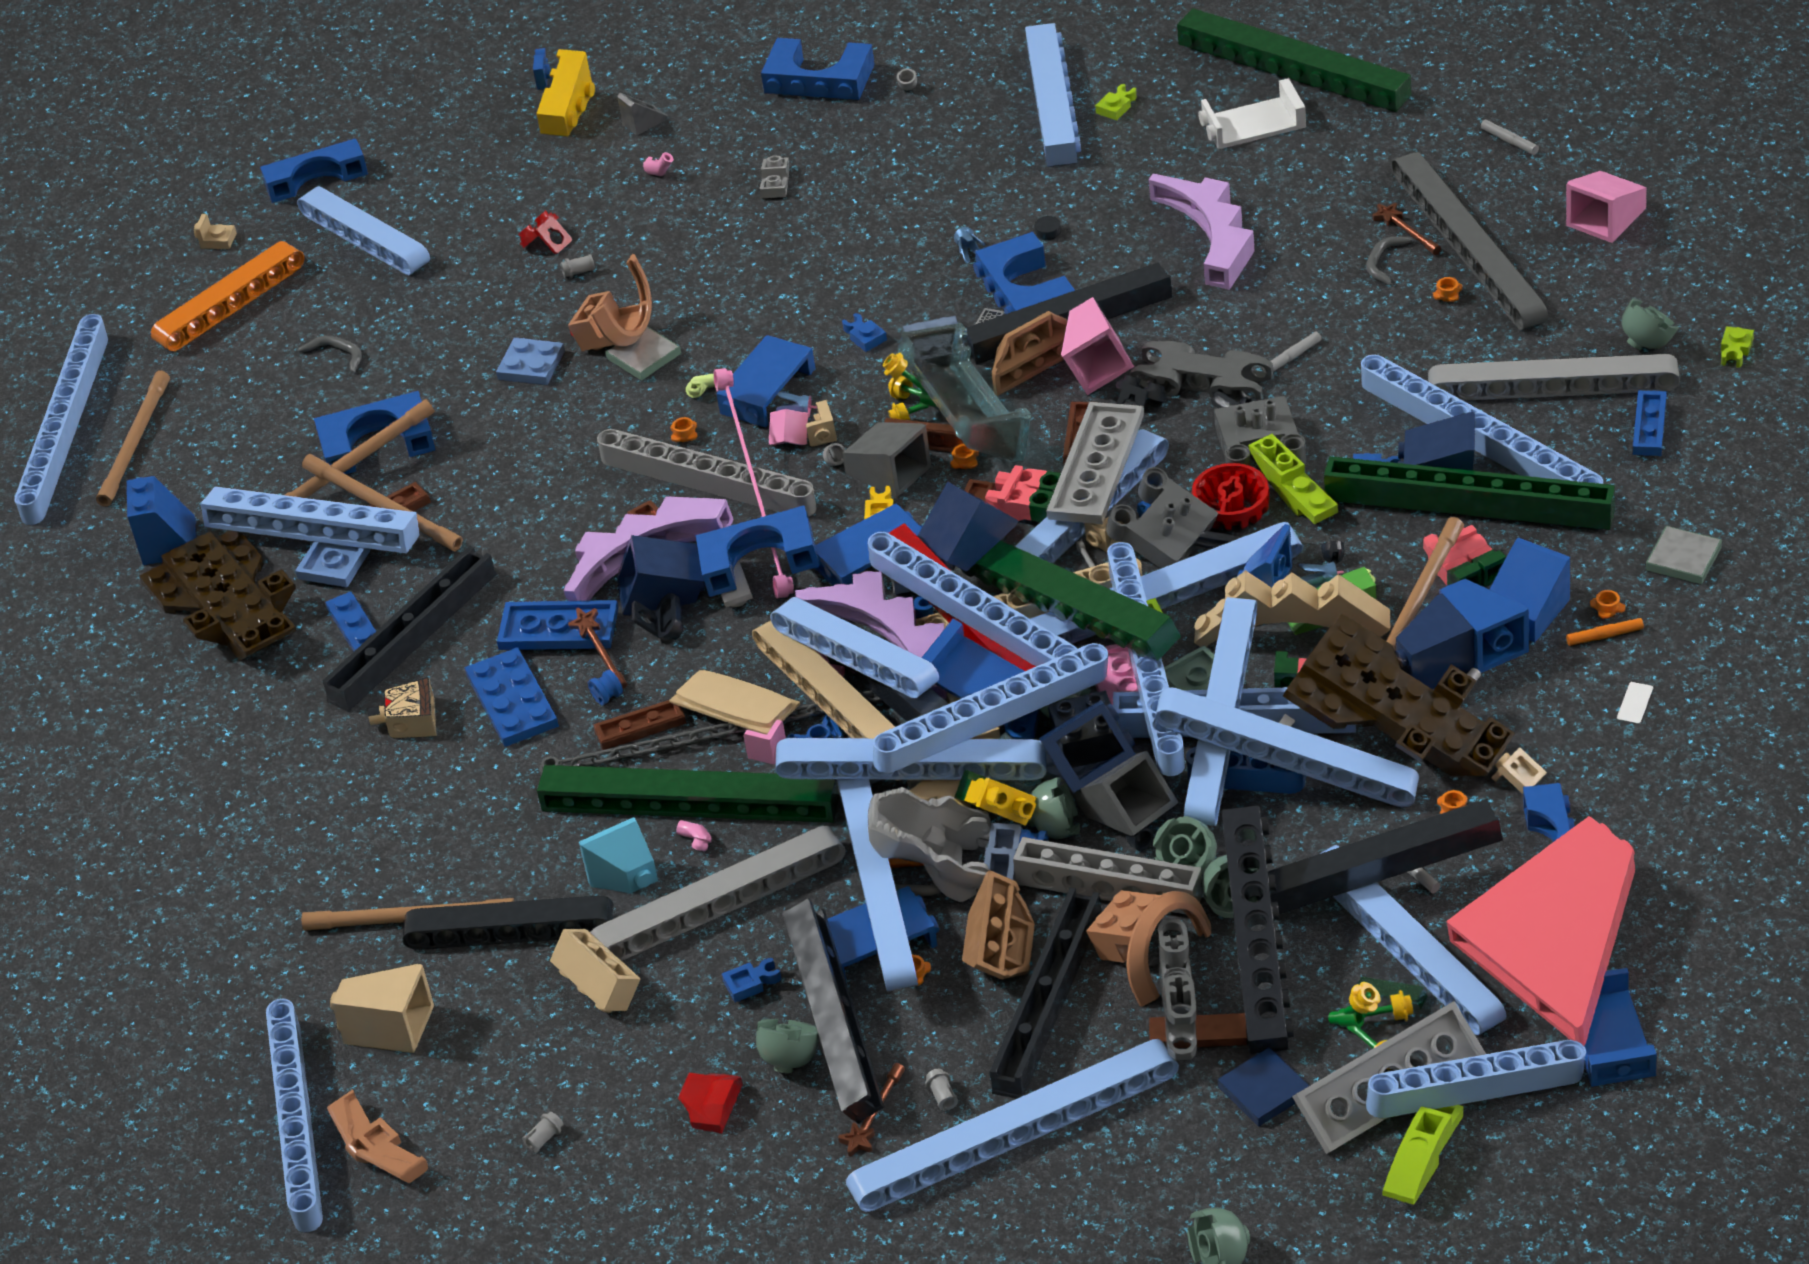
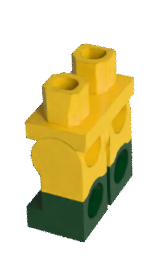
[954,770,1037,826]

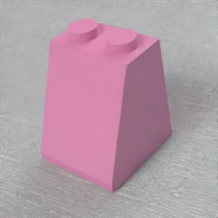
[1566,171,1647,243]
[1061,297,1134,395]

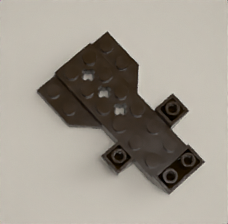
[139,530,297,661]
[1283,613,1515,776]

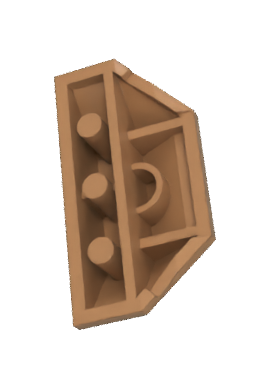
[992,311,1068,396]
[962,870,1035,979]

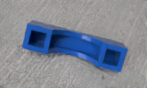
[260,138,368,203]
[1523,783,1575,842]

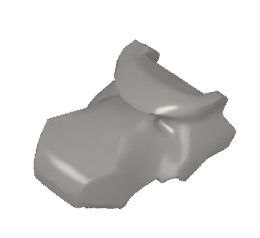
[868,787,991,902]

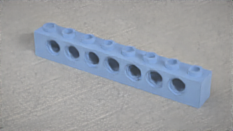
[201,487,420,553]

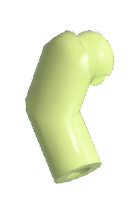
[686,373,715,398]

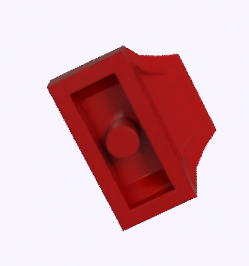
[678,1072,743,1134]

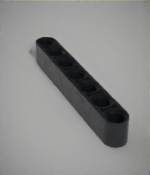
[402,895,614,950]

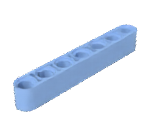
[297,186,430,275]
[770,597,939,699]
[1366,1040,1586,1118]

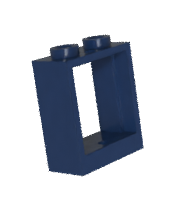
[1039,700,1136,793]

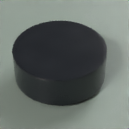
[1034,216,1061,240]

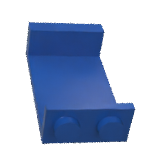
[716,335,816,428]
[815,503,923,586]
[921,619,1025,727]
[827,886,939,982]
[1584,968,1657,1087]

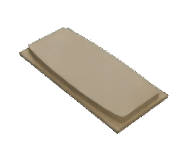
[669,670,800,735]

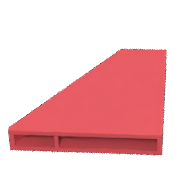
[1446,816,1635,1046]

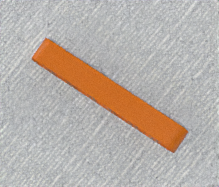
[151,241,305,351]

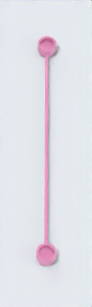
[714,368,794,599]

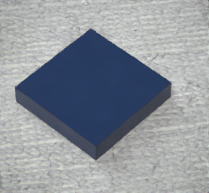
[1218,1048,1309,1127]

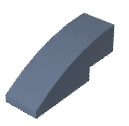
[984,823,1023,881]

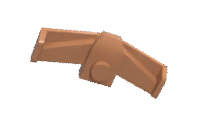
[327,1089,428,1183]

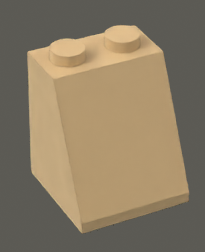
[330,964,434,1053]

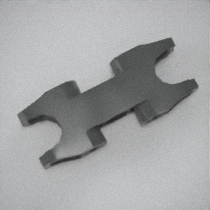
[1130,341,1274,403]
[1158,919,1197,1060]

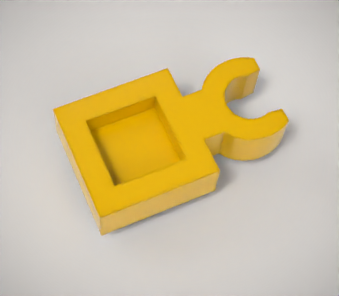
[864,486,894,520]

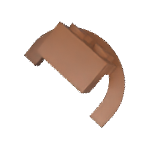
[568,254,652,351]
[1086,890,1211,1007]

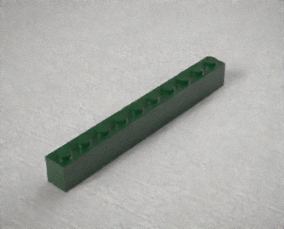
[1177,8,1411,112]
[1324,456,1615,530]
[961,540,1181,661]
[537,765,840,823]

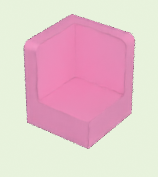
[769,409,808,446]
[744,720,786,765]

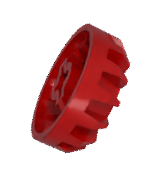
[1192,463,1270,531]

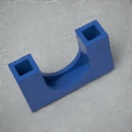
[761,38,874,100]
[973,232,1075,314]
[314,391,436,474]
[695,505,820,597]

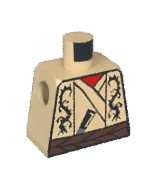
[368,677,437,738]

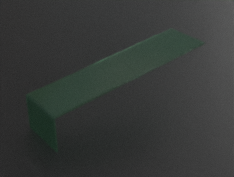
[1358,977,1428,1010]

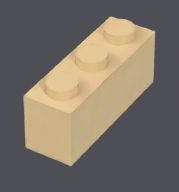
[550,929,641,1013]

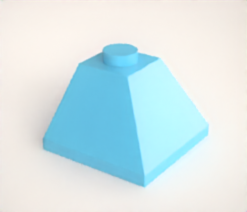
[579,817,658,893]

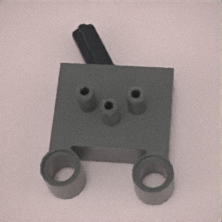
[1211,391,1306,466]
[1106,467,1239,568]

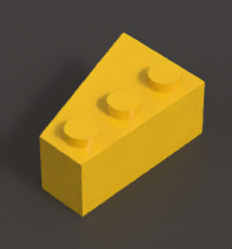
[537,49,595,136]

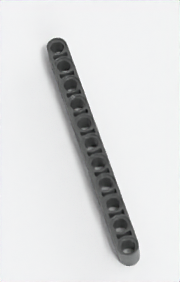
[1391,151,1548,330]

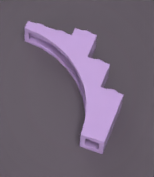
[1149,174,1254,290]
[564,497,734,601]
[795,571,947,699]

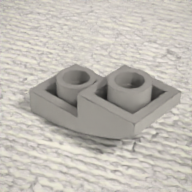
[760,156,789,198]
[721,560,753,607]

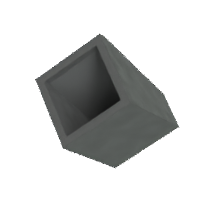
[842,422,932,498]
[1070,751,1179,836]

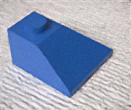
[1237,524,1292,588]

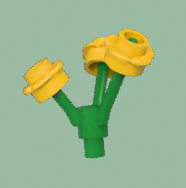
[883,353,949,420]
[1328,982,1414,1070]

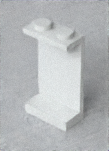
[1199,78,1306,149]

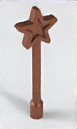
[1373,203,1441,255]
[568,608,628,689]
[838,1063,905,1157]

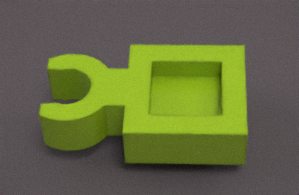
[1095,84,1137,121]
[1721,326,1754,368]

